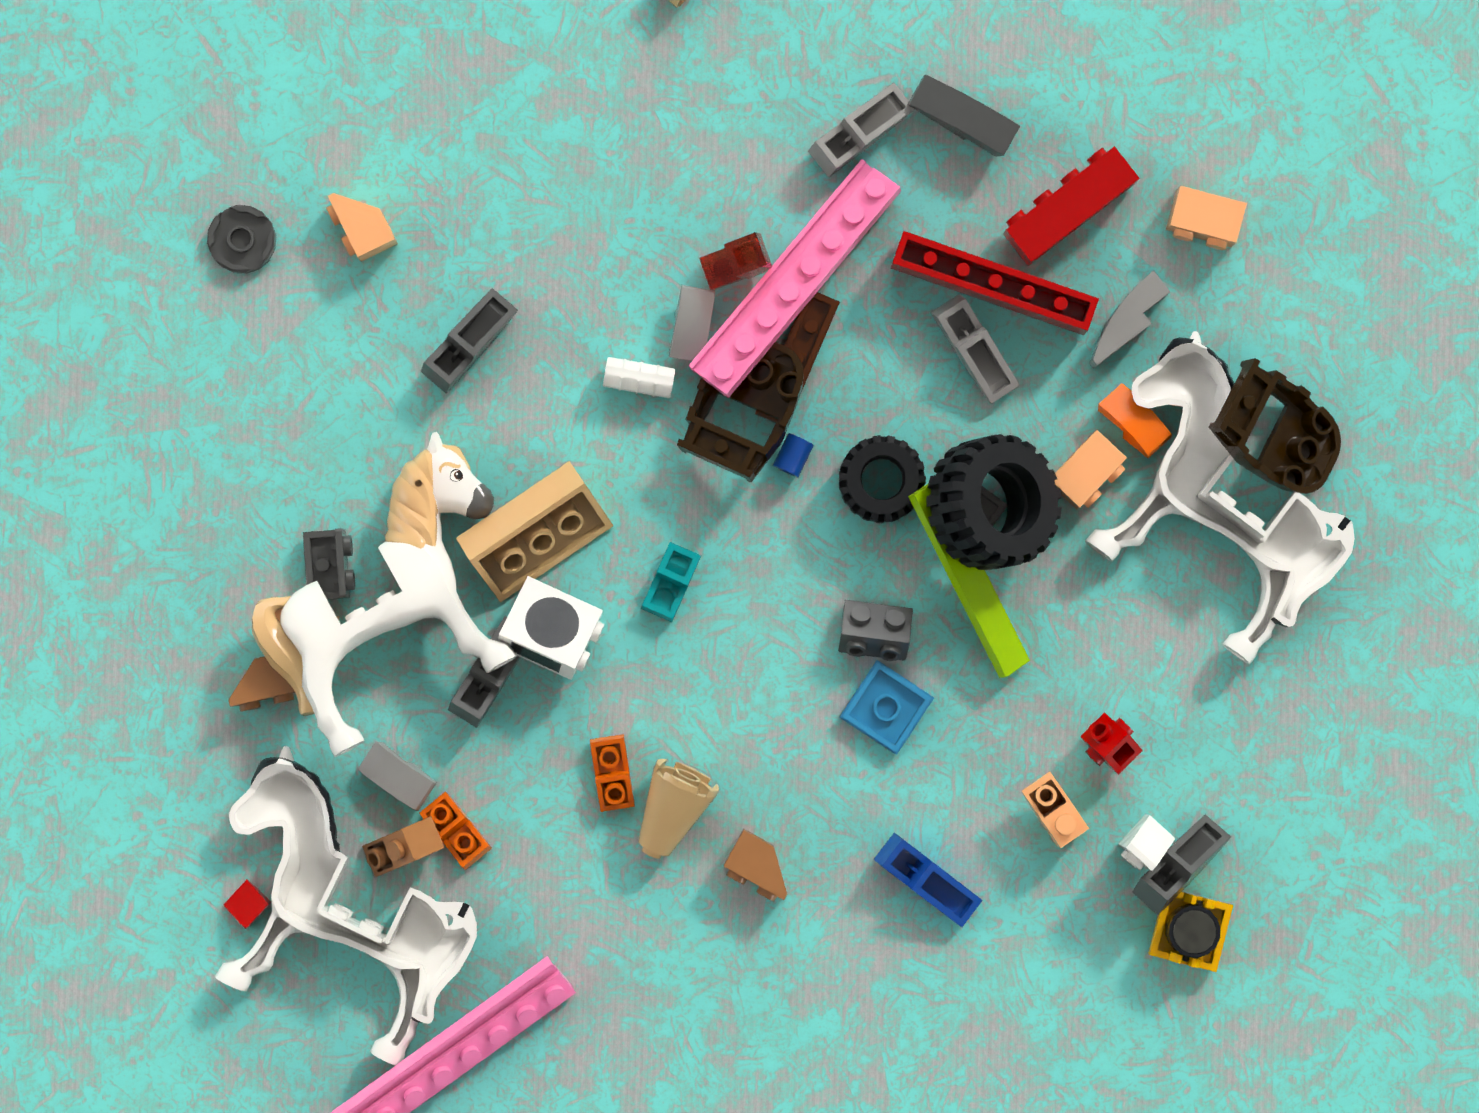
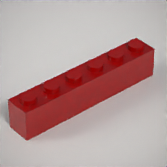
[891,231,1099,335]

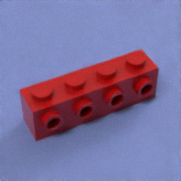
[1003,146,1140,266]

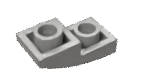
[669,285,715,361]
[358,741,437,811]

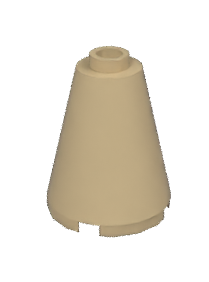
[638,759,719,859]

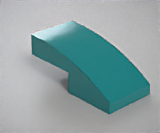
[641,542,701,622]

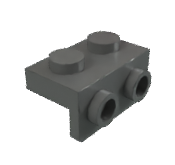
[303,528,355,600]
[838,600,913,661]

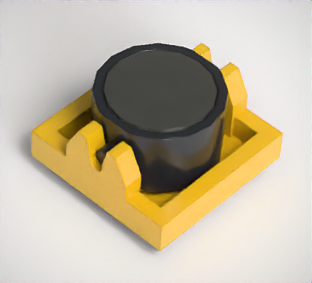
[1148,892,1233,972]

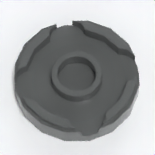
[207,205,276,274]

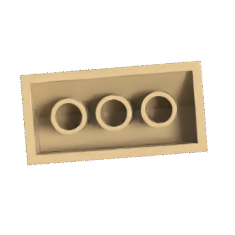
[456,461,613,603]

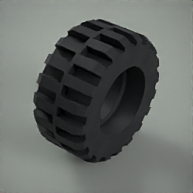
[926,434,1062,570]

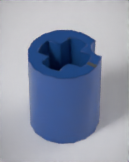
[773,433,814,478]

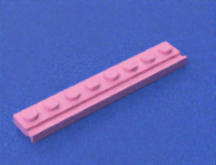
[688,159,901,398]
[330,956,576,1113]

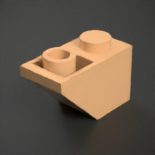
[326,193,398,262]
[1021,771,1090,848]

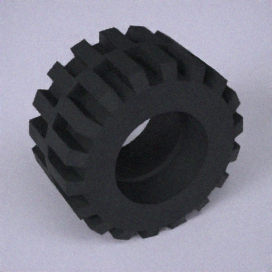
[838,435,926,523]

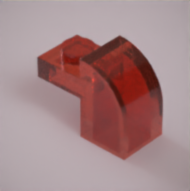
[699,232,772,291]

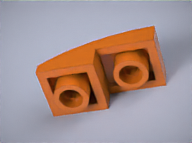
[1098,383,1172,458]
[590,734,635,812]
[419,791,492,870]

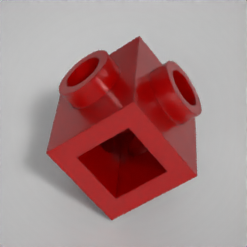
[1080,713,1143,775]

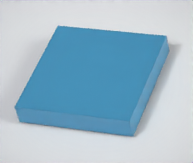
[839,660,934,755]

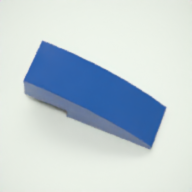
[873,832,983,927]

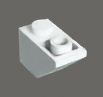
[1118,814,1175,871]

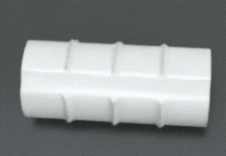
[603,357,675,398]

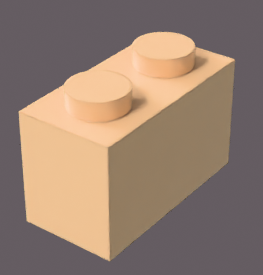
[1166,185,1247,250]
[1054,430,1127,510]

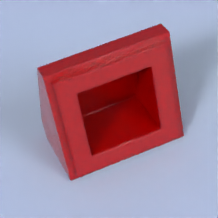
[223,879,272,929]

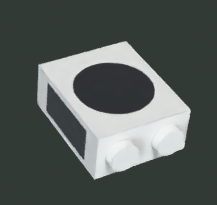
[498,576,605,680]

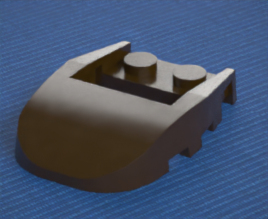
[677,342,803,482]
[1208,358,1341,494]

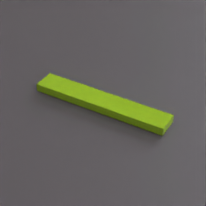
[908,484,1030,678]

